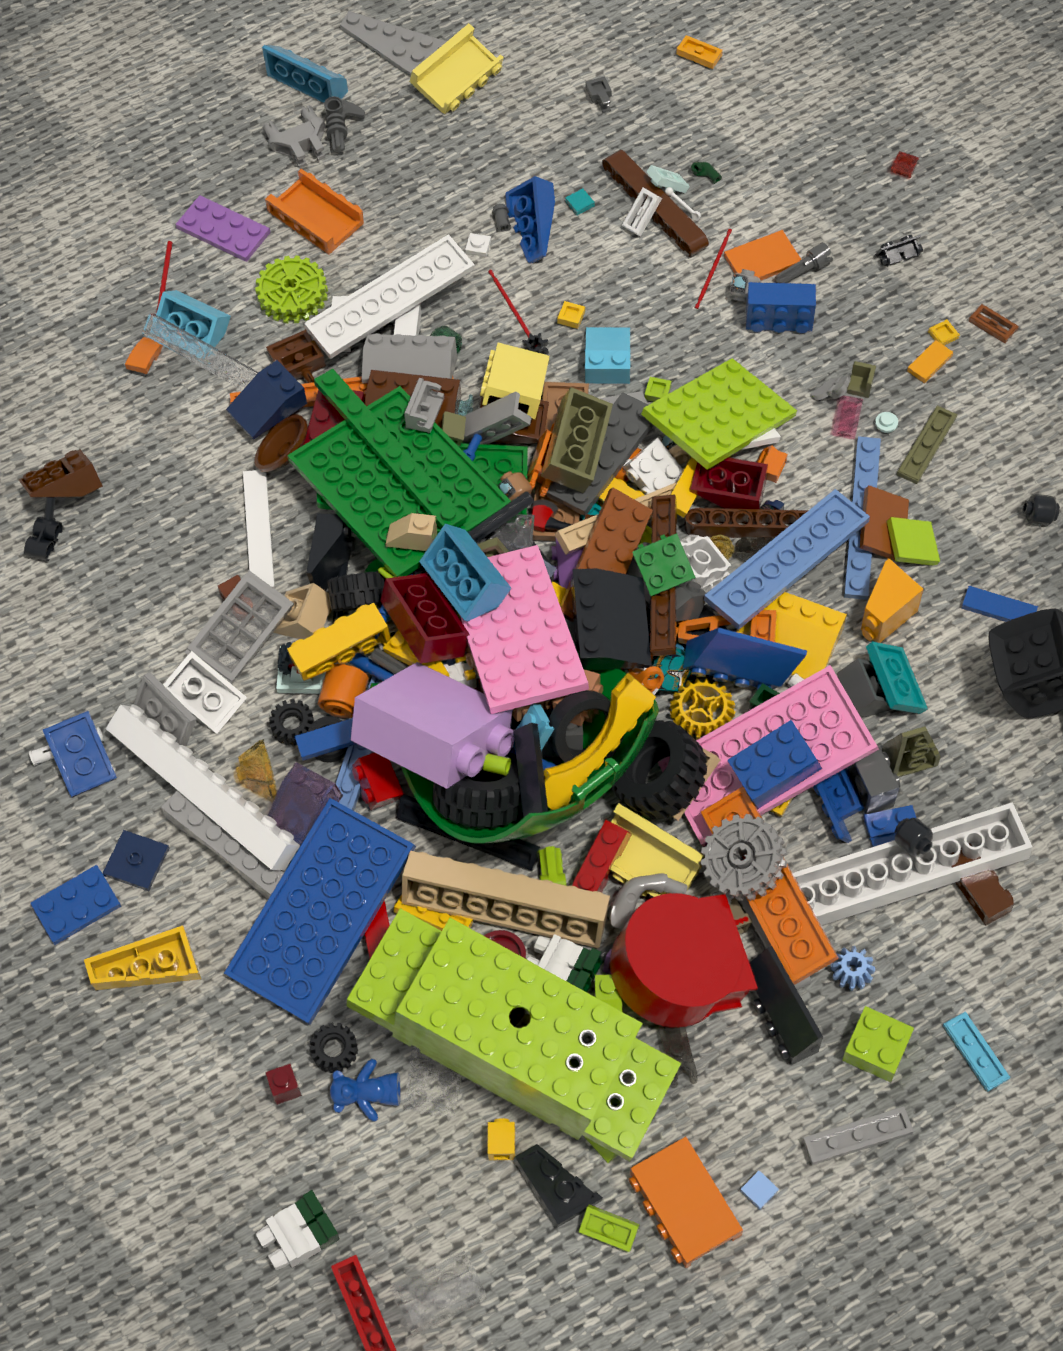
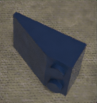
[226,360,307,440]

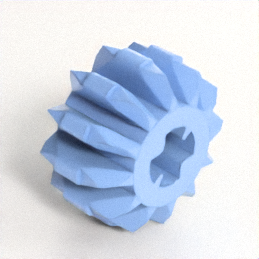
[830,945,875,991]

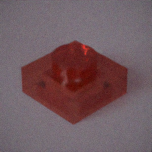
[891,151,919,178]

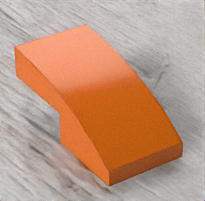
[125,337,165,374]

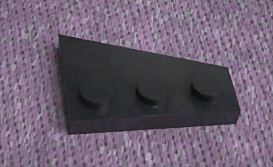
[514,1144,603,1228]

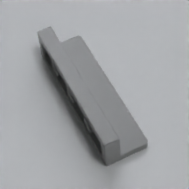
[462,391,531,445]

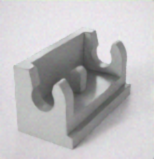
[405,378,444,433]

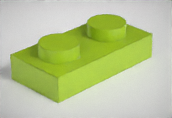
[579,1204,640,1252]

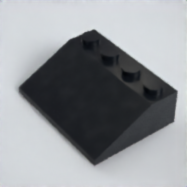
[570,568,652,670]

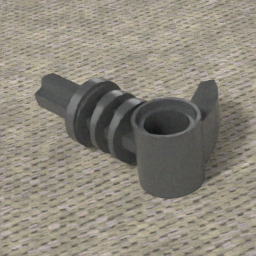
[324,96,366,153]

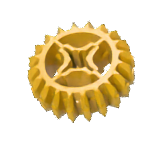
[670,678,735,740]

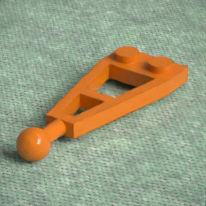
[649,610,777,644]

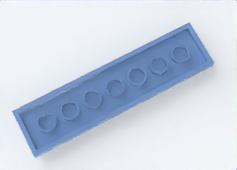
[704,489,870,630]

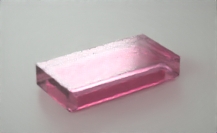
[832,395,863,440]

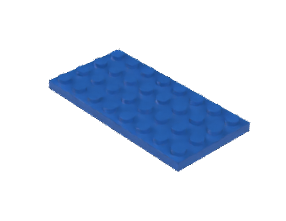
[224,798,416,1025]

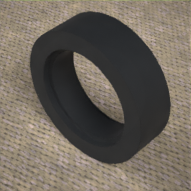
[548,690,624,763]

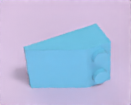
[585,327,630,384]

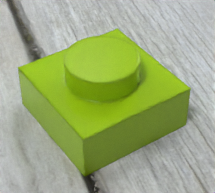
[645,377,672,402]

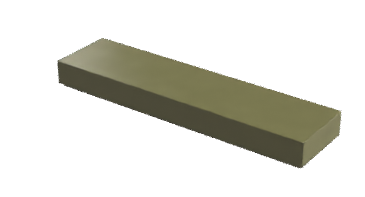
[897,405,958,484]

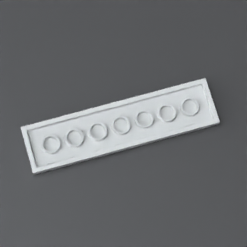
[304,234,475,359]

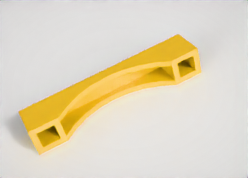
[544,673,656,810]

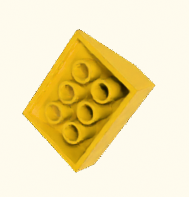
[736,592,847,680]

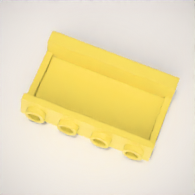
[409,23,504,114]
[480,342,549,419]
[610,803,705,897]

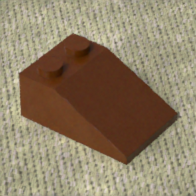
[477,395,549,444]

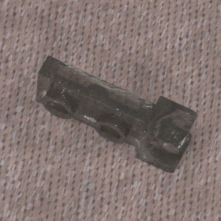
[657,1024,698,1088]

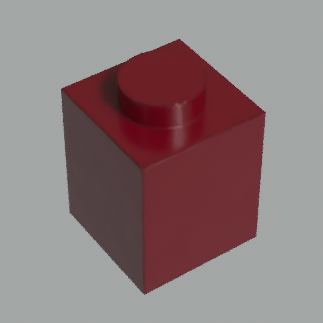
[265,1063,302,1105]

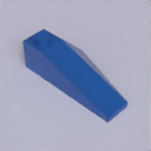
[505,176,555,263]

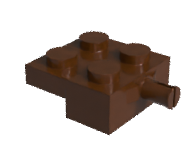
[266,329,326,383]

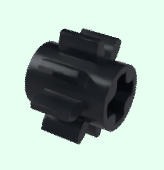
[522,333,549,354]

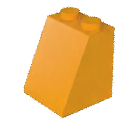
[861,558,924,643]

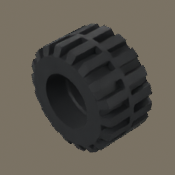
[327,571,386,612]

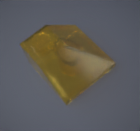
[236,739,280,804]

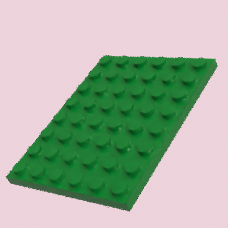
[287,386,511,577]

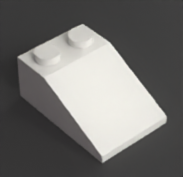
[163,651,247,734]

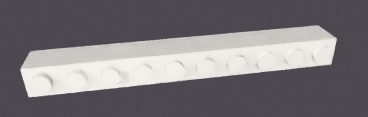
[106,704,300,871]

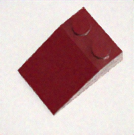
[690,457,768,509]

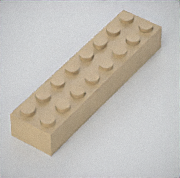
[402,851,610,948]

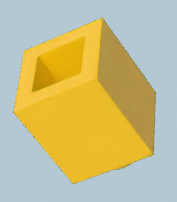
[488,1118,515,1160]

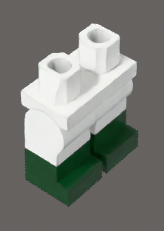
[527,934,603,992]
[256,1190,340,1270]

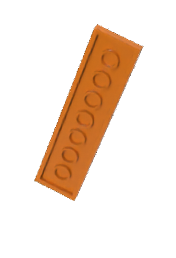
[701,786,839,985]

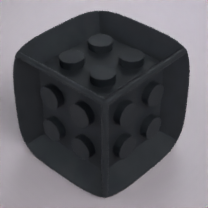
[988,608,1063,718]

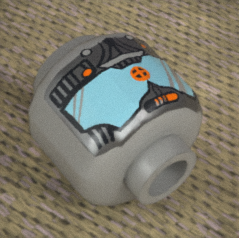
[730,269,761,302]

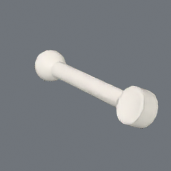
[665,187,701,221]

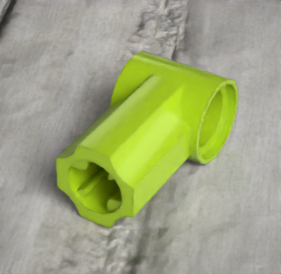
[539,846,567,886]

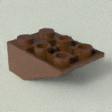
[19,449,103,497]

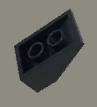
[306,513,356,591]

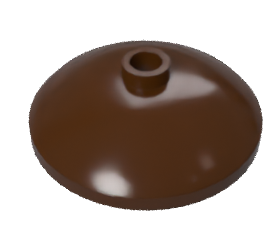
[254,414,308,472]

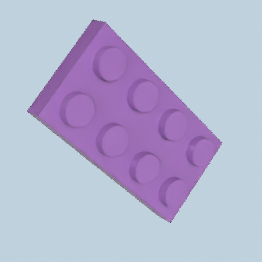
[175,195,271,262]

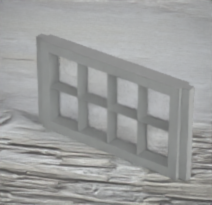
[185,570,294,684]

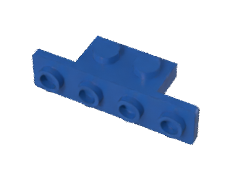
[813,768,865,843]

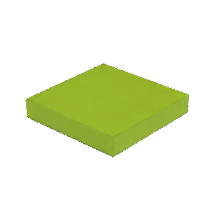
[887,517,940,565]

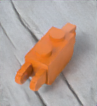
[527,420,556,497]

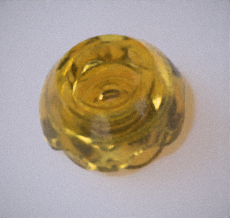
[710,535,735,560]

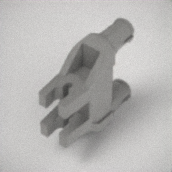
[262,105,326,169]

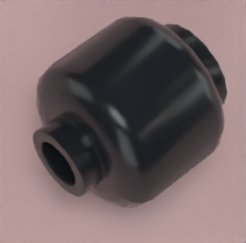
[1022,494,1060,526]
[894,818,933,856]

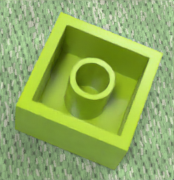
[842,1006,914,1083]

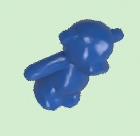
[330,1059,401,1122]

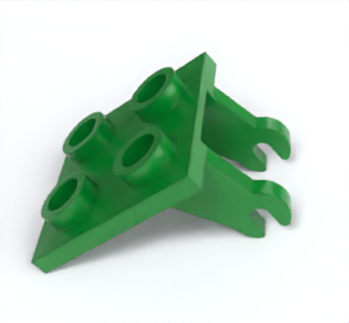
[632,533,696,596]

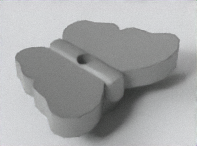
[811,374,851,400]

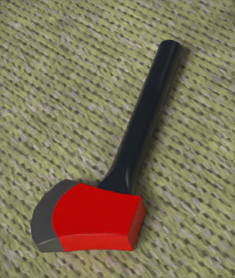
[529,500,573,532]

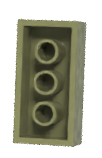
[541,387,613,493]

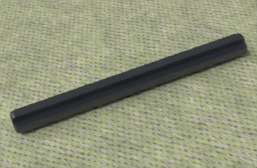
[413,491,534,575]

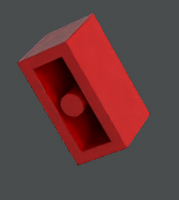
[352,753,403,810]

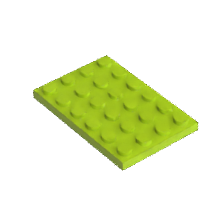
[641,358,797,470]

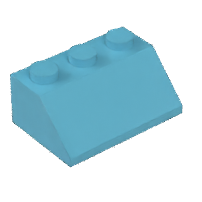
[151,290,231,359]

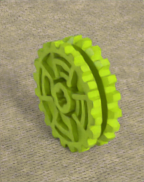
[255,255,328,324]

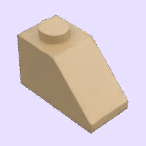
[386,513,437,551]

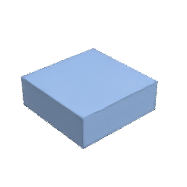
[740,1171,779,1210]

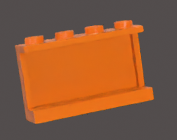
[265,169,364,255]
[628,1136,743,1268]

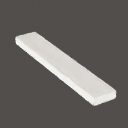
[243,470,275,593]

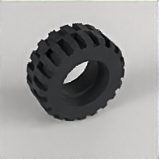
[611,720,707,819]
[433,752,523,829]

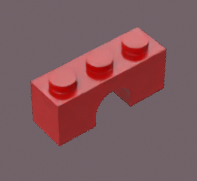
[572,820,632,893]

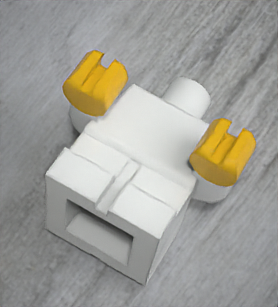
[444,655,479,689]

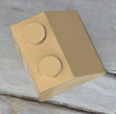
[273,583,332,640]

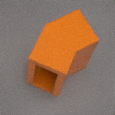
[757,445,788,483]

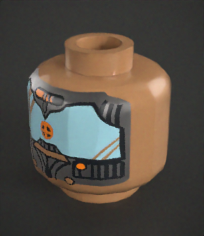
[498,471,532,501]

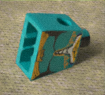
[650,647,698,691]

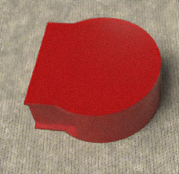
[610,893,758,1027]

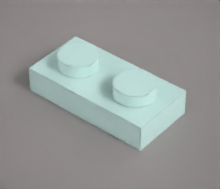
[646,165,690,193]

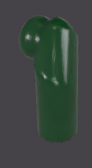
[691,162,722,184]

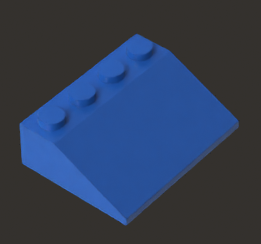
[683,628,807,690]

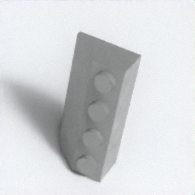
[362,333,458,383]

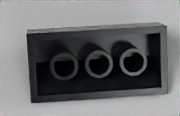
[749,946,823,1065]

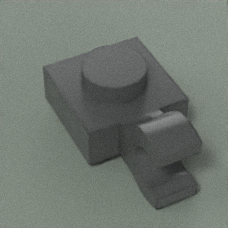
[585,76,612,113]

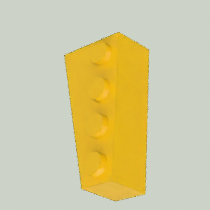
[287,603,391,681]
[84,925,201,990]

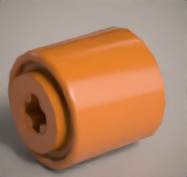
[318,664,369,718]

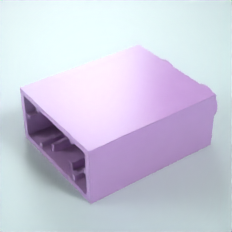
[351,662,515,789]

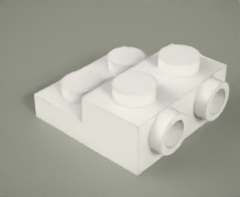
[623,438,683,495]

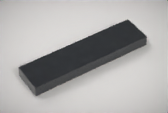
[513,722,548,818]

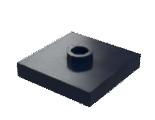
[102,830,170,891]

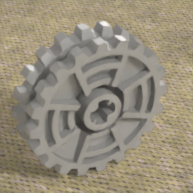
[701,814,788,901]

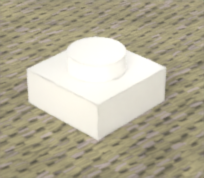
[465,233,491,257]

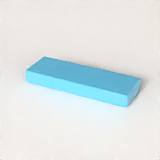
[943,1011,1010,1092]

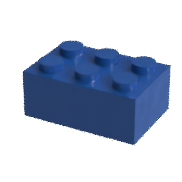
[746,282,816,333]
[727,720,823,809]

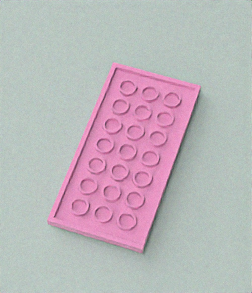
[459,545,589,714]
[658,665,879,847]

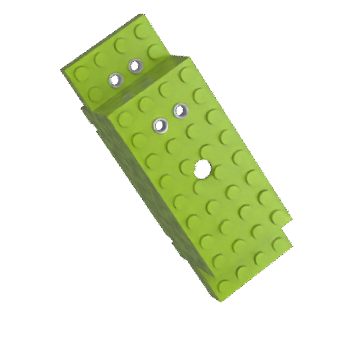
[347,908,681,1162]

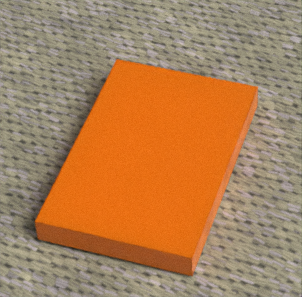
[724,230,801,281]

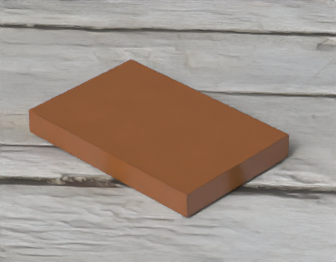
[859,485,909,560]

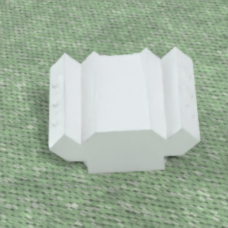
[680,535,732,607]

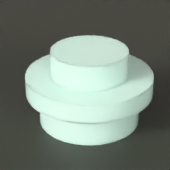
[875,412,898,433]

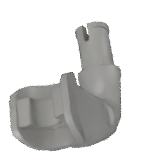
[607,873,688,929]

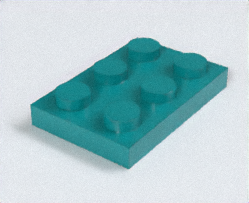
[866,641,928,714]

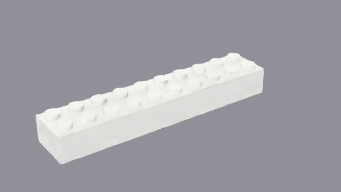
[793,802,1032,926]

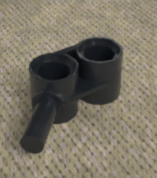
[24,497,63,561]

